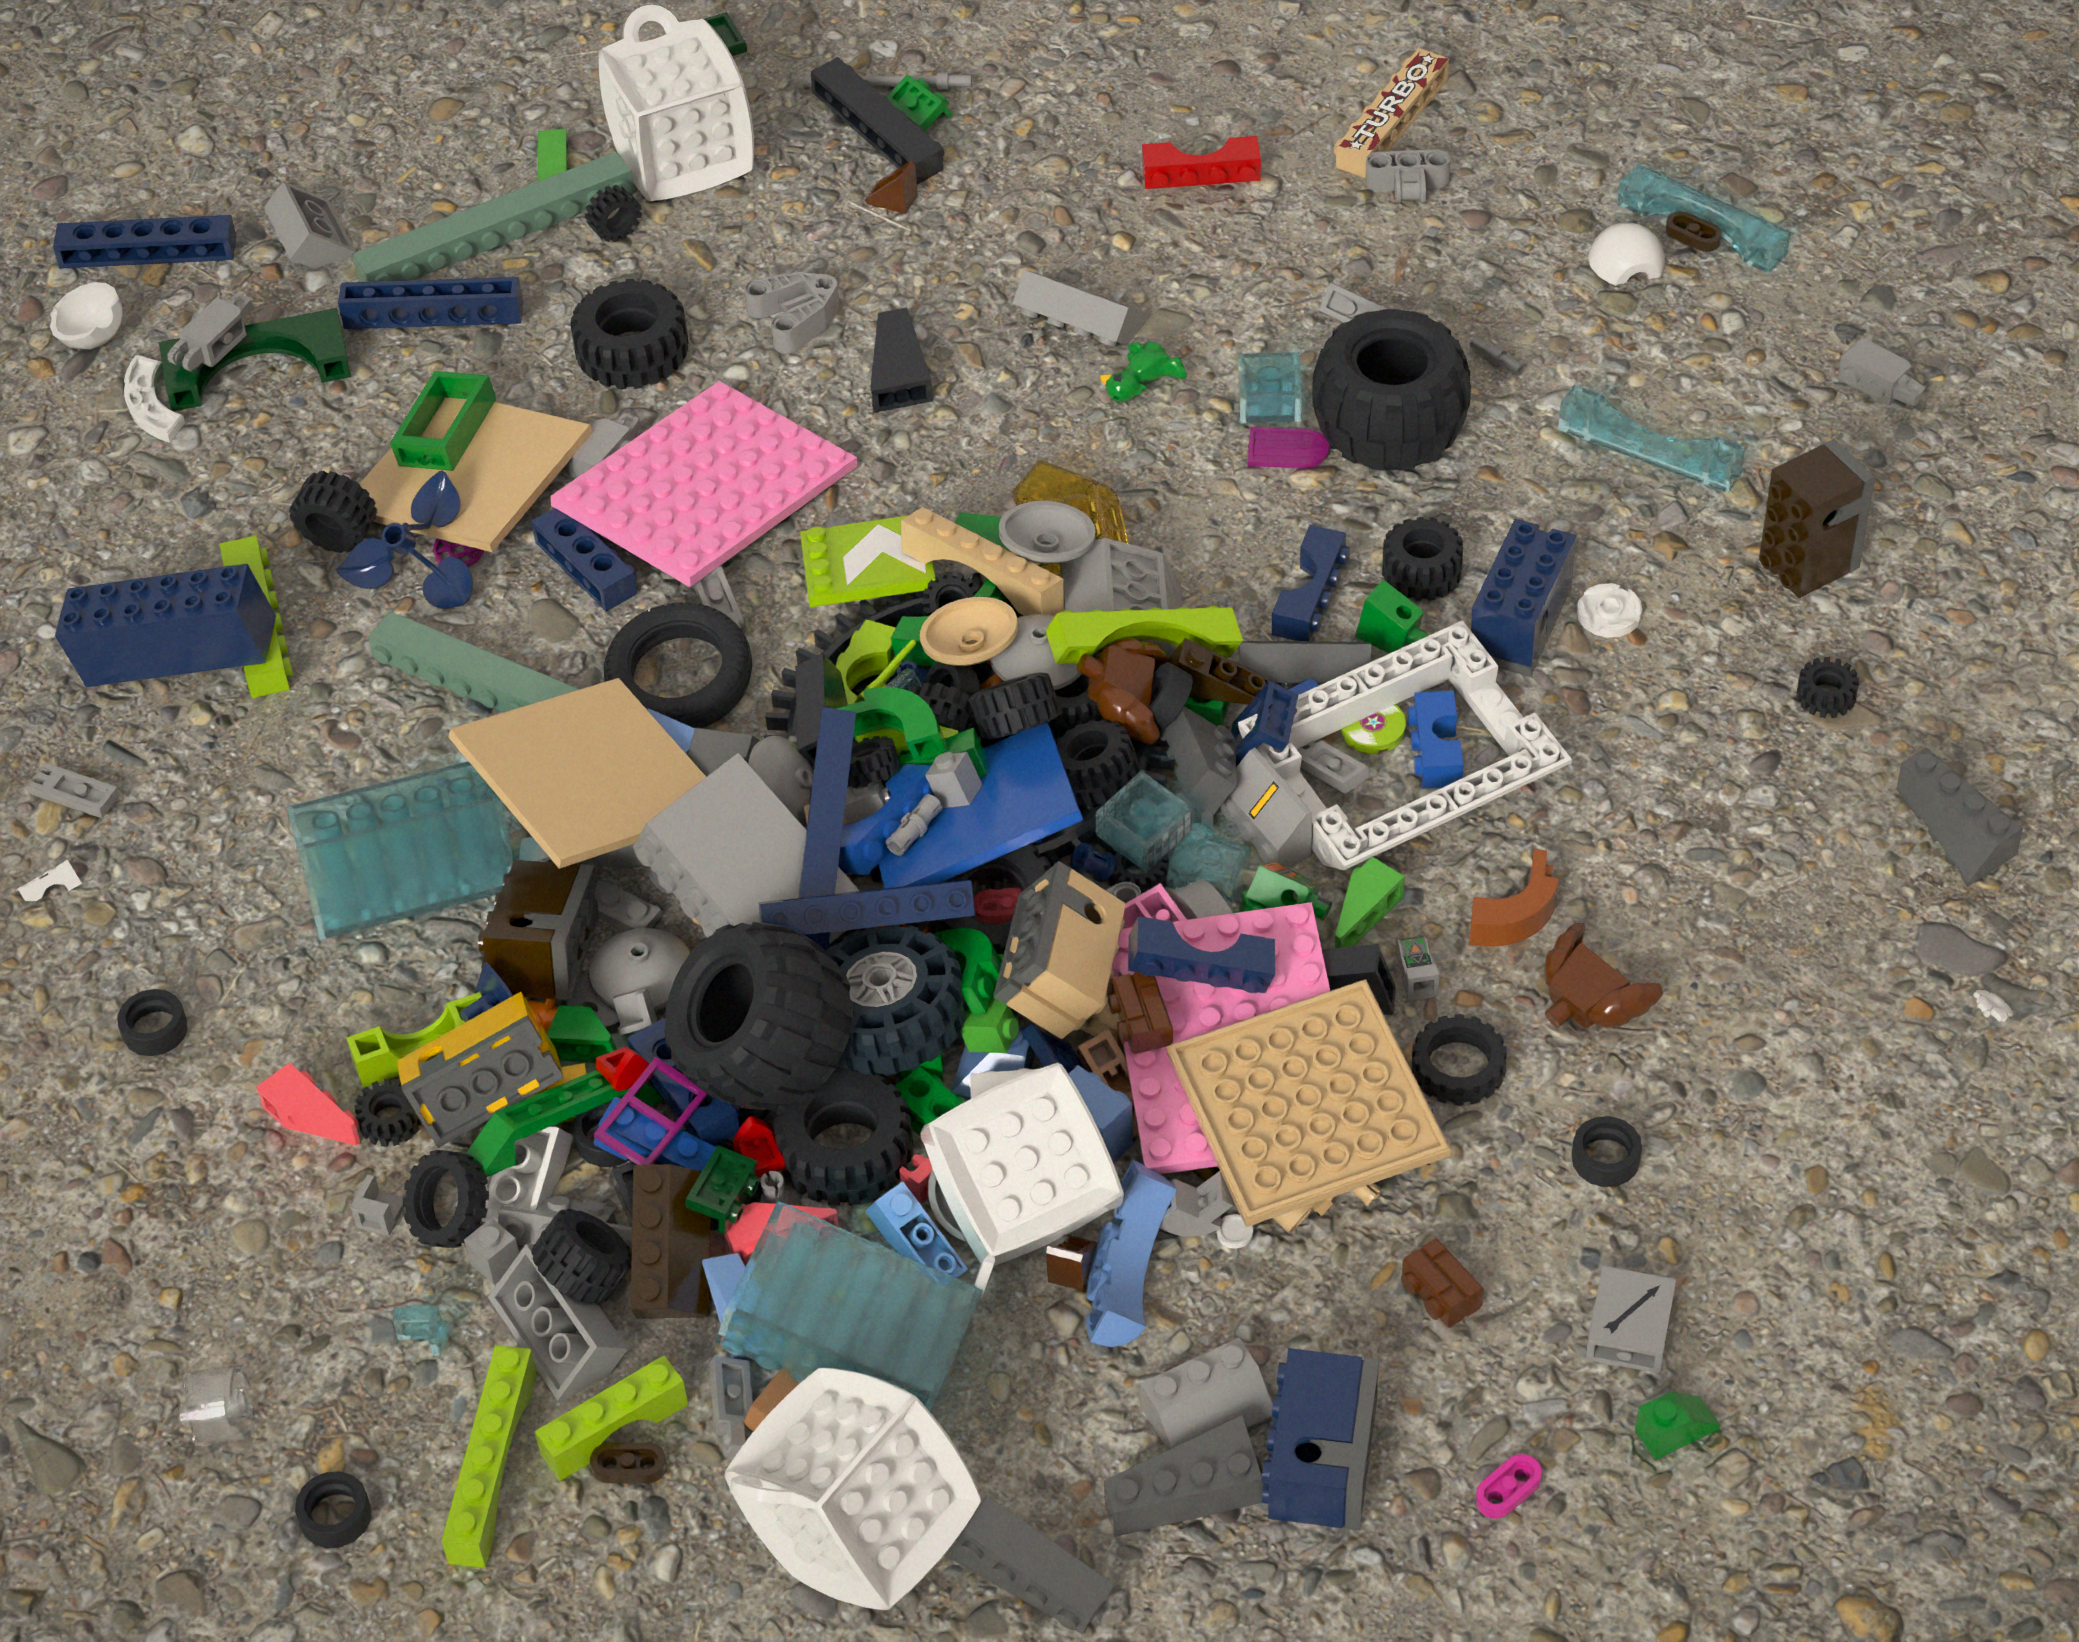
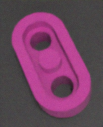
[1476,1454,1542,1519]

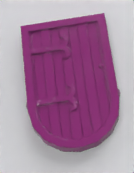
[1248,427,1329,468]

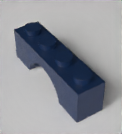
[1272,525,1350,641]
[1128,916,1275,993]

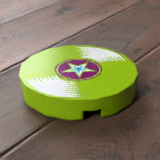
[1341,705,1406,754]

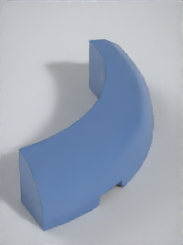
[1086,1159,1177,1347]

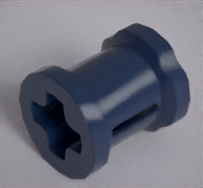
[1070,842,1116,883]

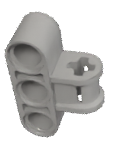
[1365,149,1451,203]

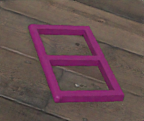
[594,1057,707,1165]

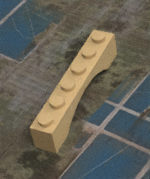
[901,507,1064,616]

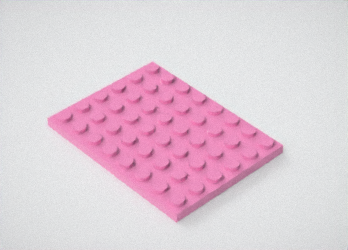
[551,381,857,587]
[1112,902,1330,1174]

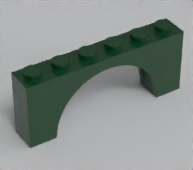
[159,308,351,412]

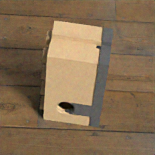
[993,861,1126,1039]

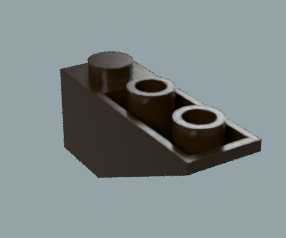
[1168,638,1271,705]

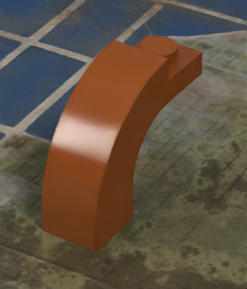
[1469,849,1559,947]

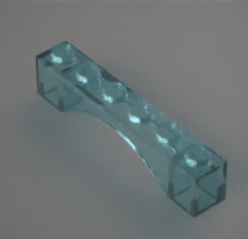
[1617,163,1791,274]
[1558,384,1745,493]

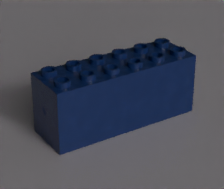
[55,563,276,687]

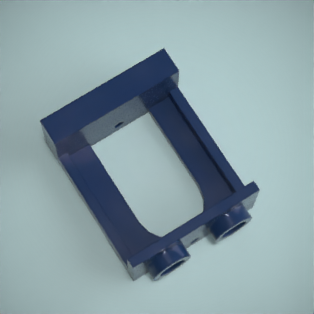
[1231,681,1298,767]

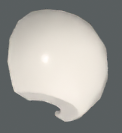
[1588,223,1665,286]
[50,282,123,349]

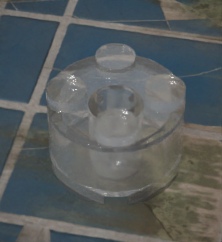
[180,1366,254,1447]

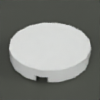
[1577,583,1642,638]

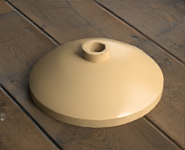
[920,597,1018,666]

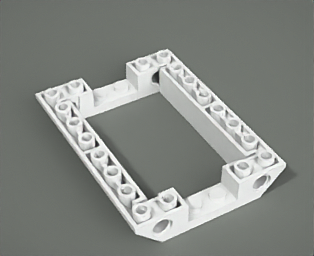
[1238,620,1572,870]

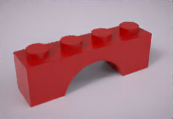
[1142,136,1261,189]

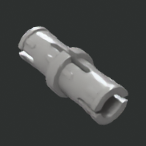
[886,794,943,856]

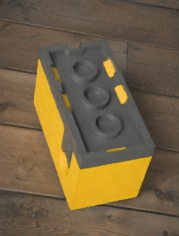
[397,992,564,1148]

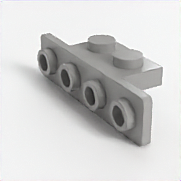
[498,1196,632,1253]

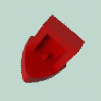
[596,1046,653,1091]
[732,1116,785,1177]

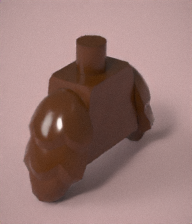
[1076,638,1169,745]
[1544,923,1664,1028]

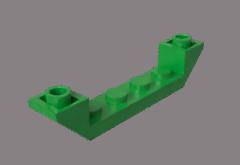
[466,1070,664,1177]

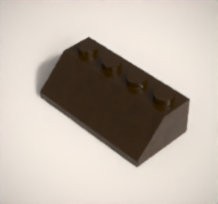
[630,1164,711,1319]

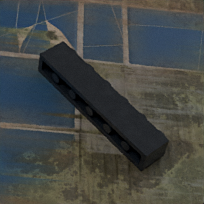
[811,57,944,184]

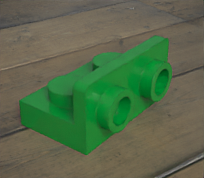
[887,74,953,132]

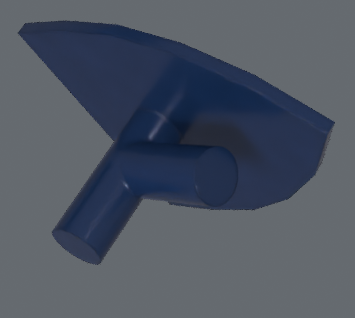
[460,962,513,1022]

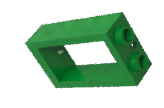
[390,371,497,471]

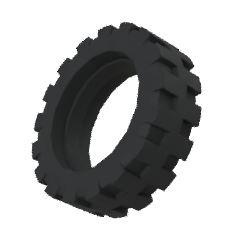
[1412,1014,1507,1106]
[403,1150,489,1248]

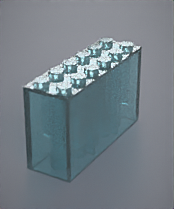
[286,761,514,940]
[715,1200,983,1412]

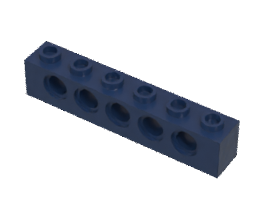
[53,215,237,269]
[338,277,524,329]
[758,879,975,935]

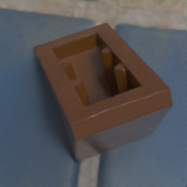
[865,161,918,214]
[1046,1234,1097,1291]

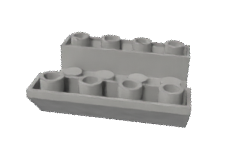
[1060,537,1182,658]

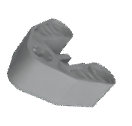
[744,272,840,354]

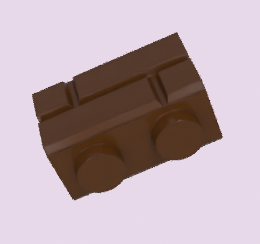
[1107,972,1173,1054]
[1401,1238,1484,1328]

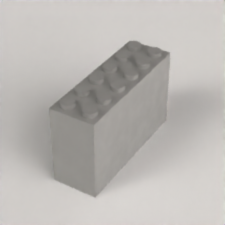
[633,753,859,947]

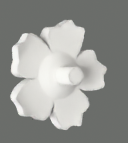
[1973,990,2013,1022]

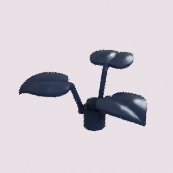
[336,470,473,609]

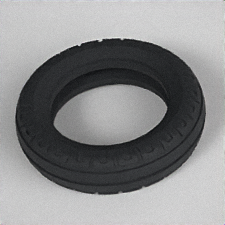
[604,602,752,729]

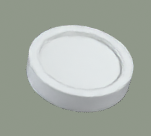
[1217,1214,1253,1249]

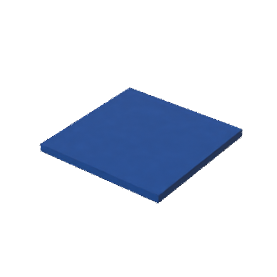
[878,722,1083,888]

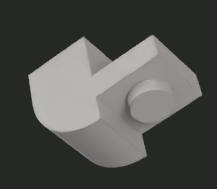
[1159,1171,1234,1236]

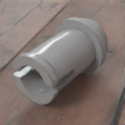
[760,1171,790,1205]

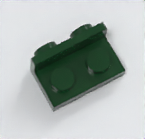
[686,1145,760,1234]

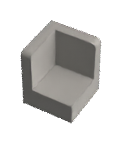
[612,987,657,1036]
[350,1174,404,1236]

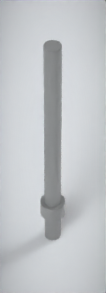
[802,72,972,90]

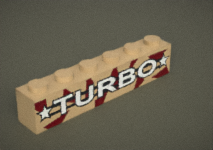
[1334,48,1449,179]

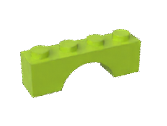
[836,619,896,705]
[346,992,482,1088]
[535,1355,688,1481]

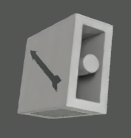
[1586,1265,1676,1374]

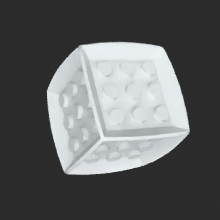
[599,5,754,202]
[921,1063,1124,1298]
[725,1368,981,1610]

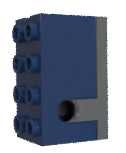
[1471,519,1577,677]
[1262,1348,1379,1531]

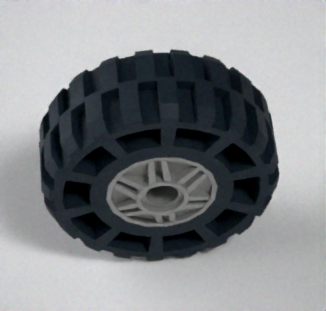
[826,924,968,1076]

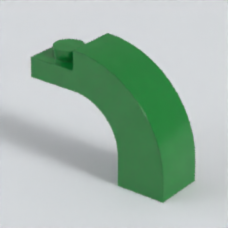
[837,687,947,762]
[931,928,1002,1015]

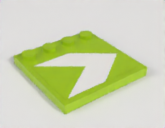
[800,515,936,608]

